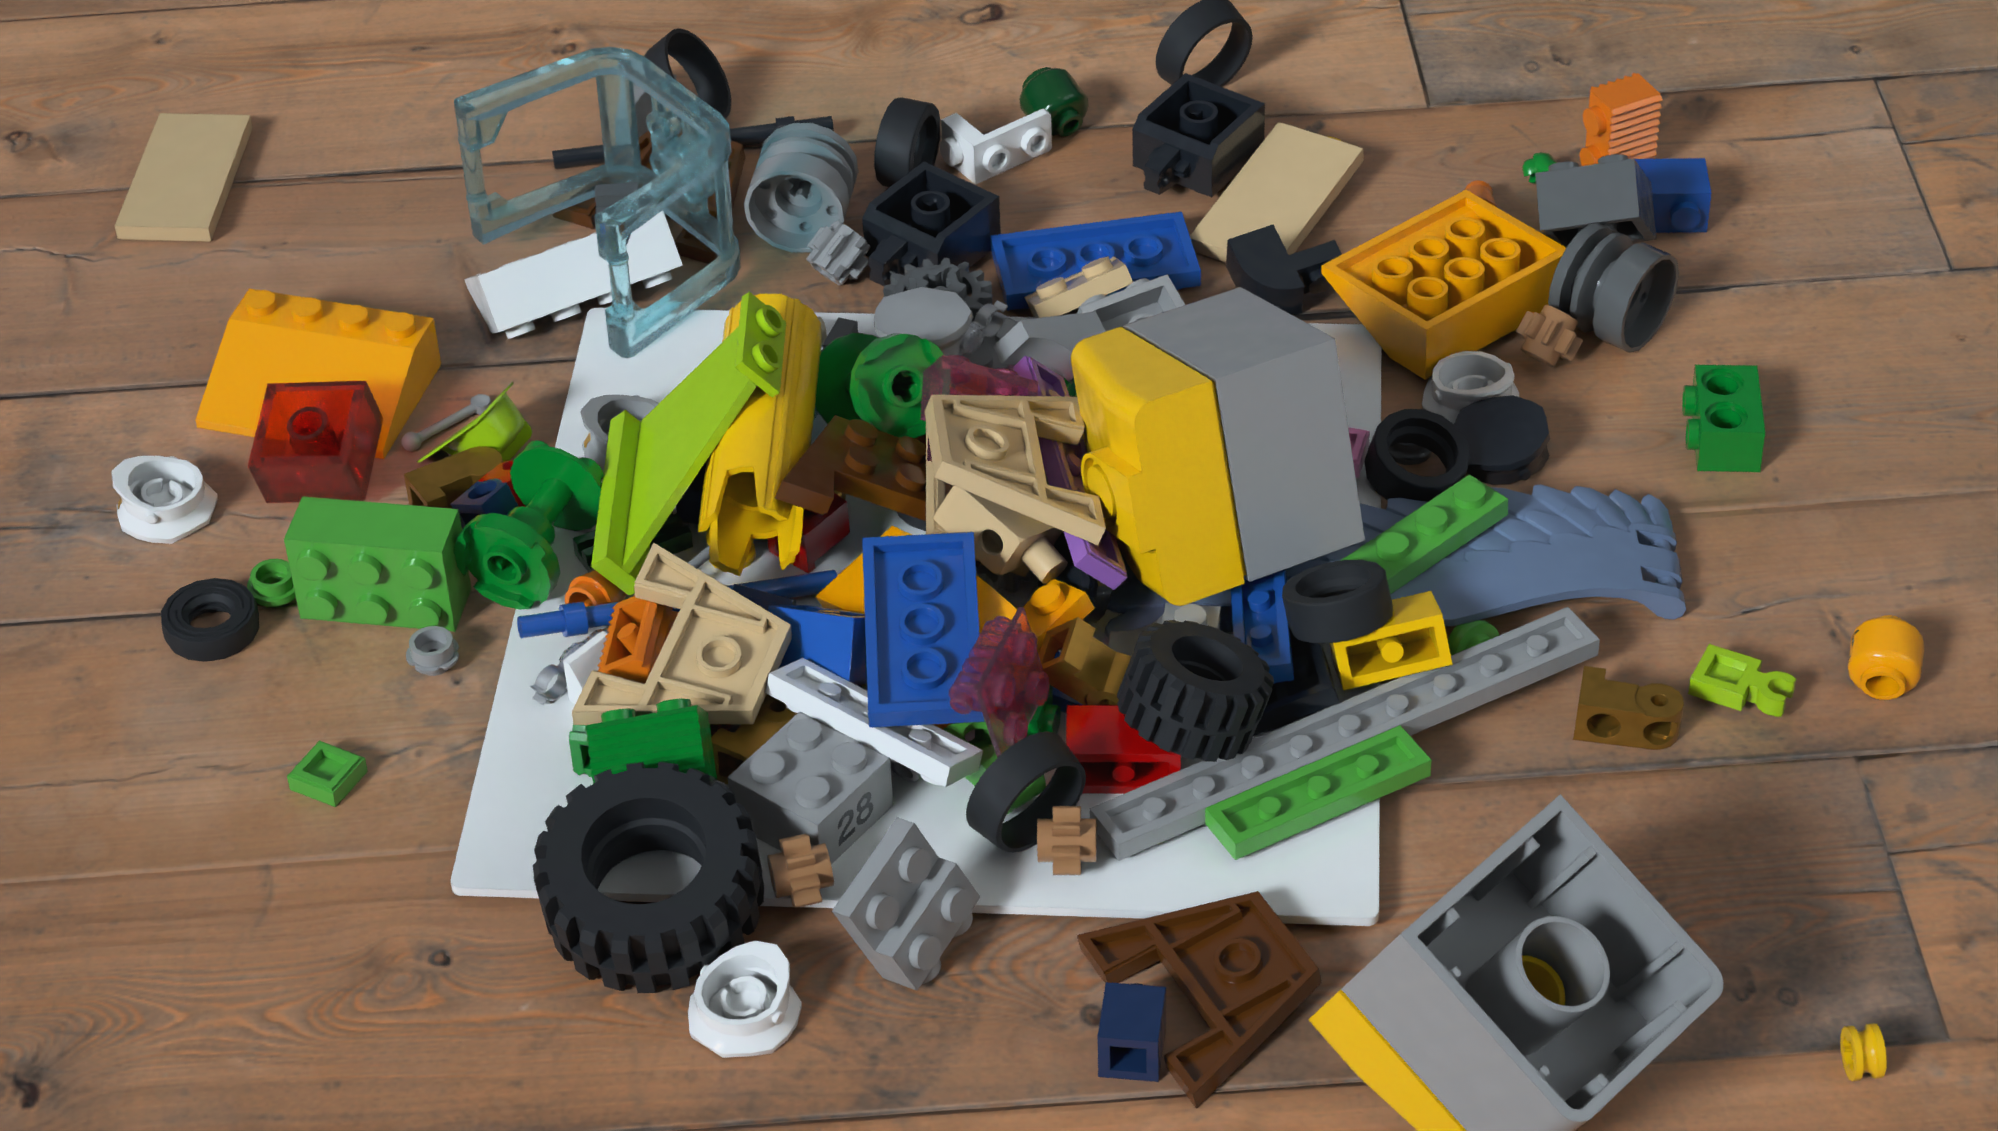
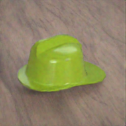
[417,382,533,463]

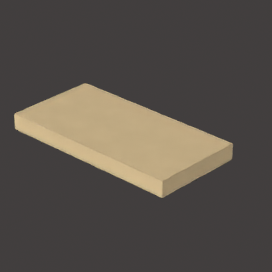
[115,113,253,242]
[1190,122,1364,262]

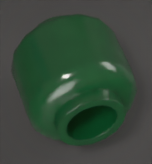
[1019,67,1089,136]

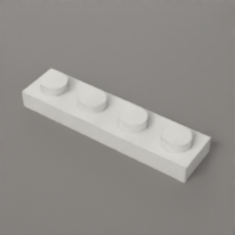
[765,658,983,787]

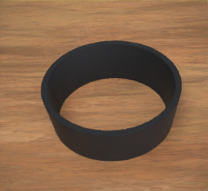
[1156,0,1253,87]
[643,28,731,131]
[966,732,1086,853]

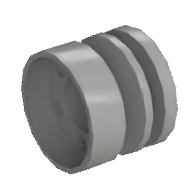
[744,123,859,252]

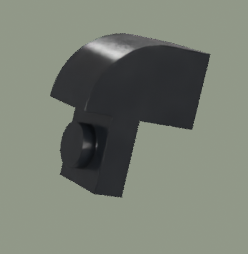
[1226,224,1342,315]

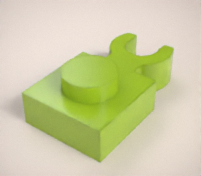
[1688,644,1796,717]

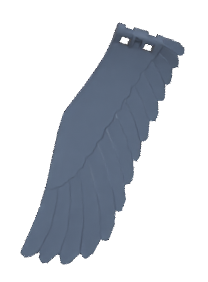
[1104,484,1686,638]

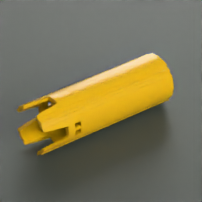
[698,294,822,576]

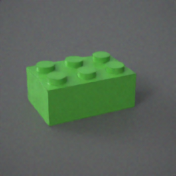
[284,496,472,632]

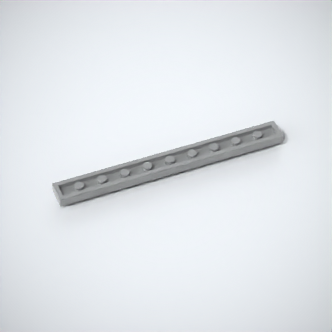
[1090,607,1600,860]

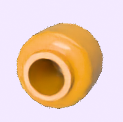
[1848,615,1924,700]

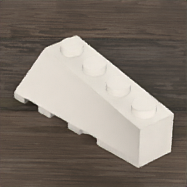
[464,209,683,339]

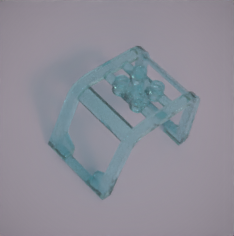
[454,47,741,358]

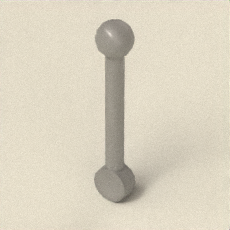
[401,394,491,452]

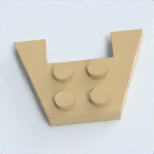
[924,395,1106,545]
[572,543,792,725]

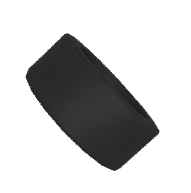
[874,97,941,187]
[1364,409,1471,502]
[1282,560,1393,643]

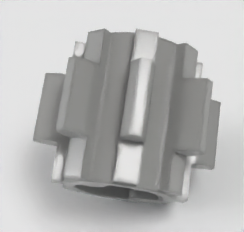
[806,221,871,286]

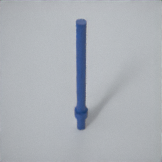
[517,570,837,638]

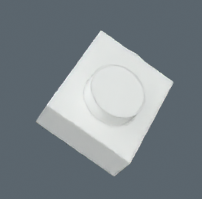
[940,109,1052,185]

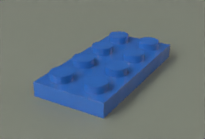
[990,212,1201,311]
[862,532,984,728]

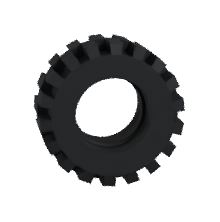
[1117,620,1274,762]

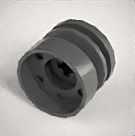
[1548,223,1679,353]

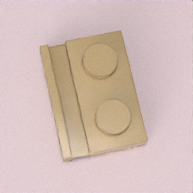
[1025,256,1133,318]

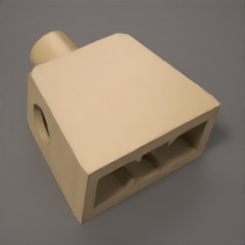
[933,486,1068,584]

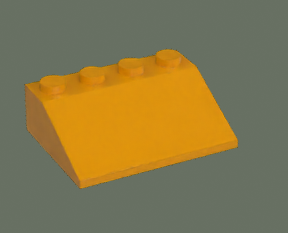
[1321,190,1566,379]
[195,288,441,459]

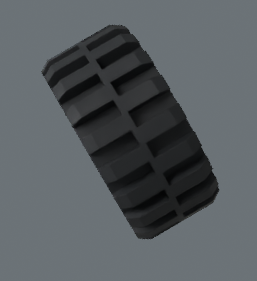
[533,762,765,993]

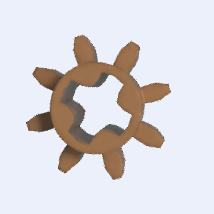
[1516,305,1583,367]
[1037,806,1097,875]
[767,834,834,908]

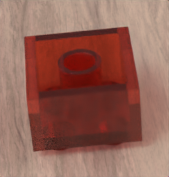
[248,381,383,503]

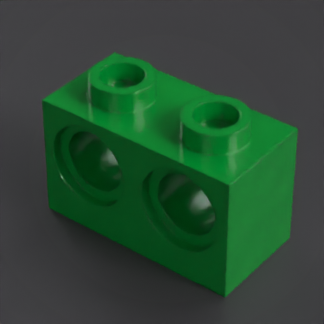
[1682,365,1765,472]

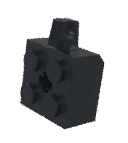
[1132,73,1265,197]
[862,162,1001,286]

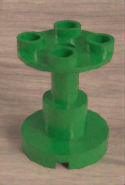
[815,333,954,438]
[453,440,604,610]

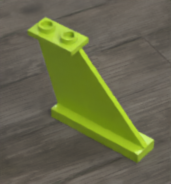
[591,291,786,596]

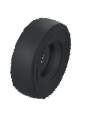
[161,578,259,662]

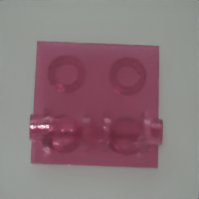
[949,607,1049,758]

